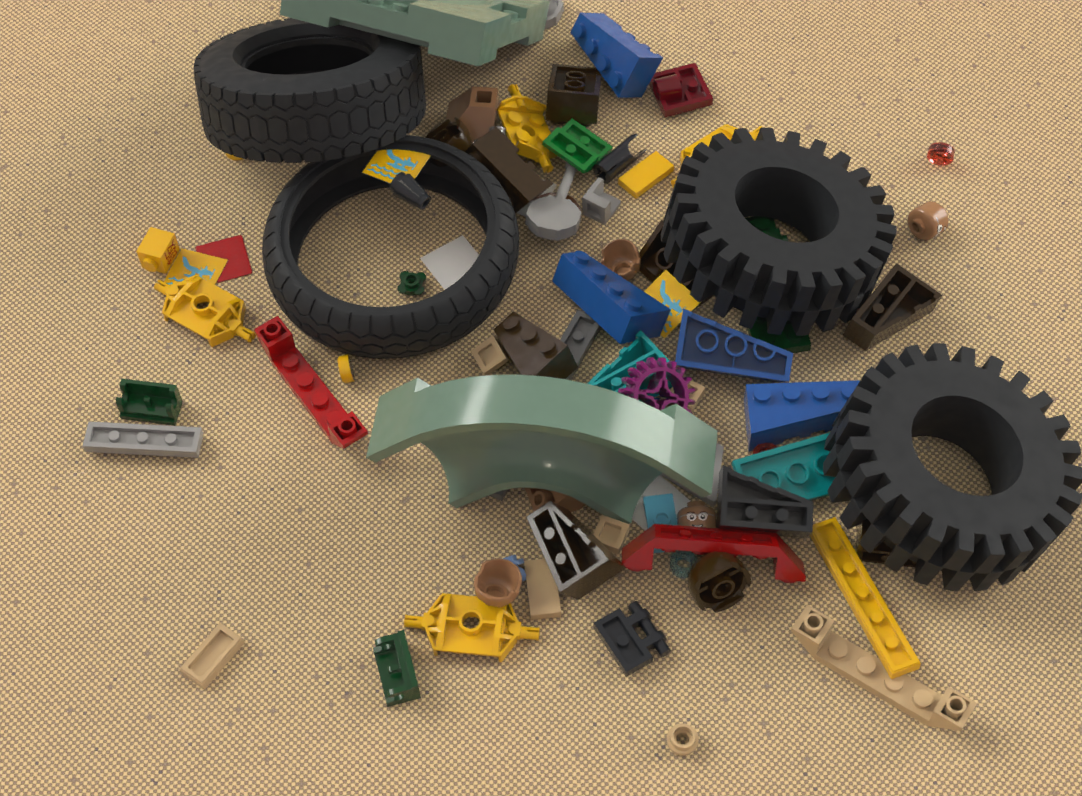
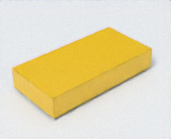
[618,151,674,199]

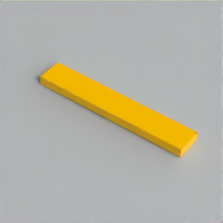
[809,517,921,679]

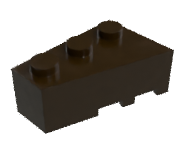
[493,311,578,379]
[527,501,626,600]

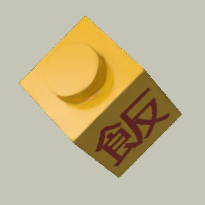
[136,227,180,274]

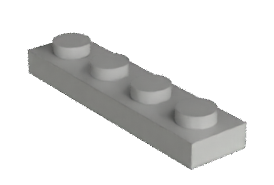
[82,422,204,458]

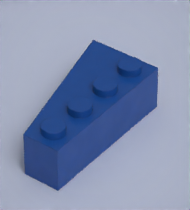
[570,13,663,98]
[552,251,671,344]
[675,308,793,383]
[744,380,860,452]

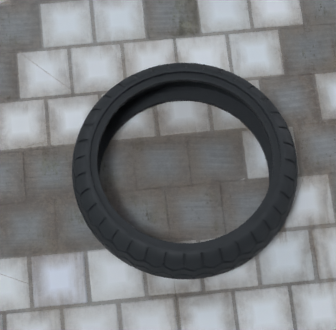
[262,135,519,359]

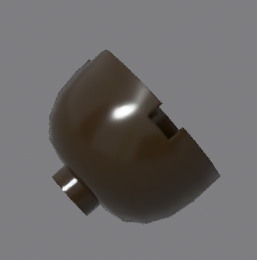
[426,117,472,167]
[688,552,751,612]

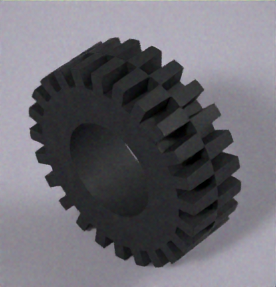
[661,127,897,336]
[823,343,1082,591]

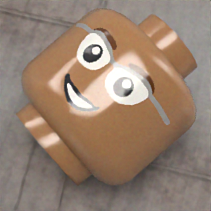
[907,201,949,241]
[677,501,717,528]

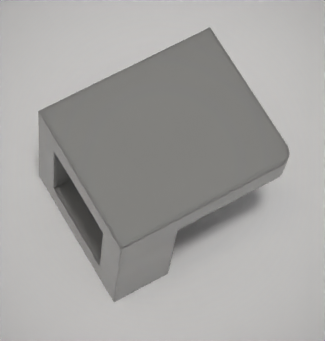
[582,177,621,225]

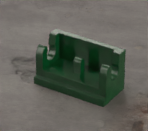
[116,378,183,426]
[373,630,421,707]

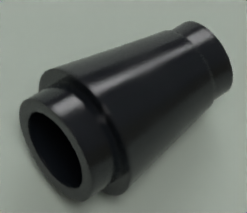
[389,172,431,210]

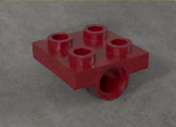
[649,63,713,118]

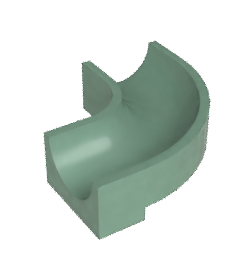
[366,375,718,524]

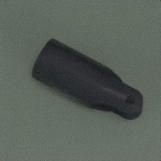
[593,134,647,184]

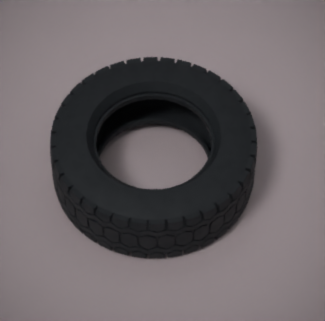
[194,18,426,163]

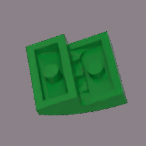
[542,119,613,174]

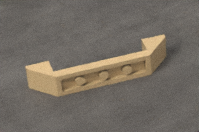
[791,605,977,731]

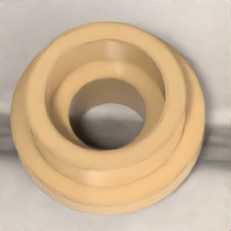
[666,723,699,756]

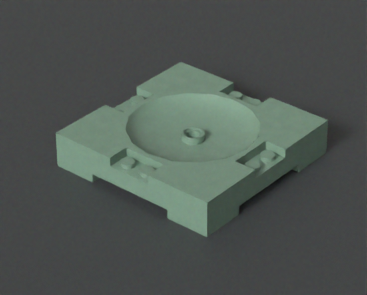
[280,0,550,66]

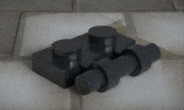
[593,601,671,677]

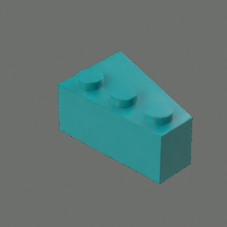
[587,330,672,403]

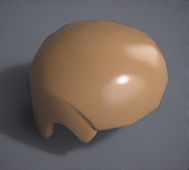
[600,238,641,281]
[473,558,522,607]

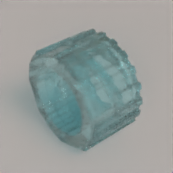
[670,550,697,579]

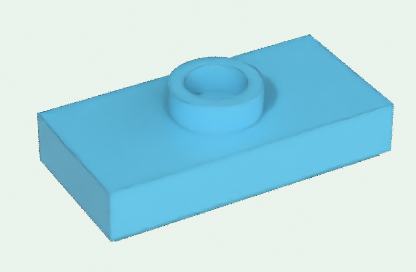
[643,493,677,553]

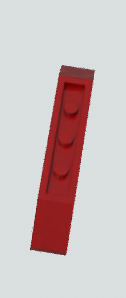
[254,316,368,449]
[621,524,806,583]

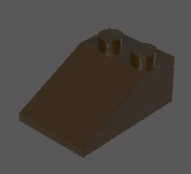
[545,64,602,126]

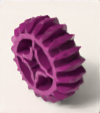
[618,357,696,414]

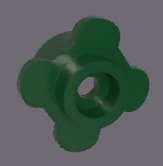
[397,271,426,296]

